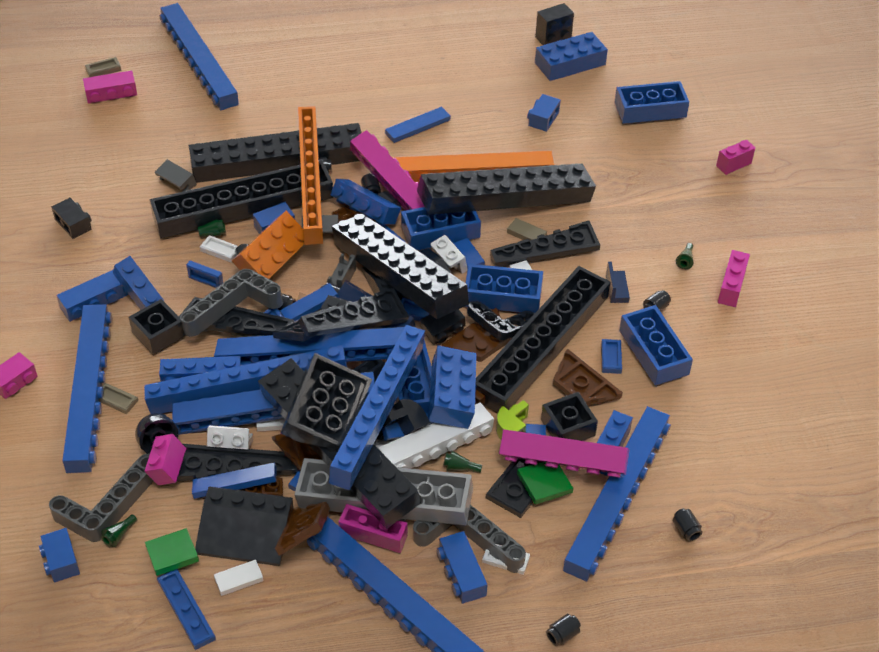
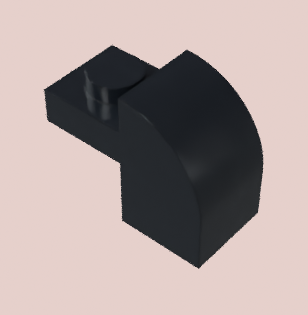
[382,399,430,436]

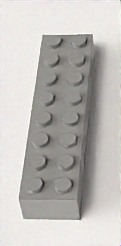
[294,458,473,525]

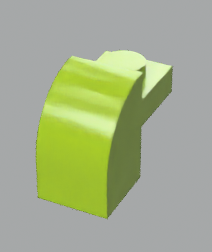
[496,400,529,440]

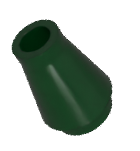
[198,219,226,237]

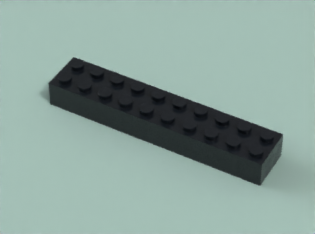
[189,123,362,183]
[150,160,334,239]
[417,163,596,215]
[332,213,469,319]
[475,266,611,412]
[258,358,421,529]

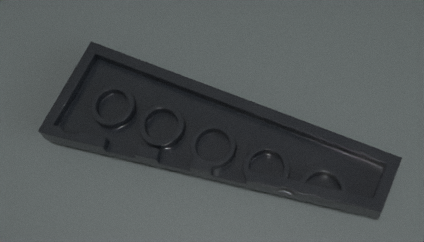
[490,220,600,267]
[298,288,409,337]
[179,297,294,336]
[176,444,298,482]

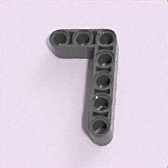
[180,269,283,337]
[49,454,153,542]
[413,504,526,573]

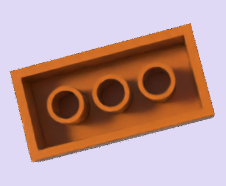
[232,210,305,279]

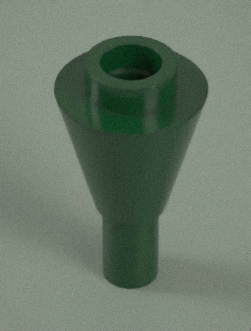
[676,243,694,269]
[443,450,482,473]
[101,514,137,547]

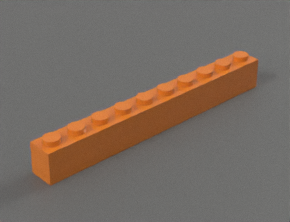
[298,106,323,245]
[381,151,554,185]

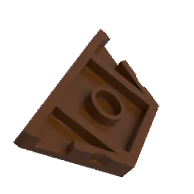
[442,308,509,362]
[553,349,623,406]
[272,434,322,471]
[275,502,330,556]

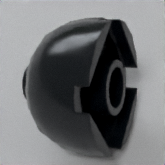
[135,413,178,454]

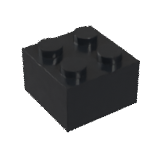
[535,3,574,45]
[129,299,186,355]
[541,392,598,441]

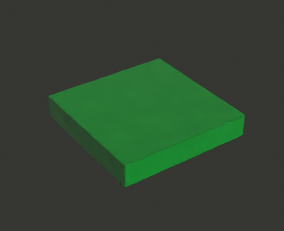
[517,462,574,505]
[145,528,199,576]

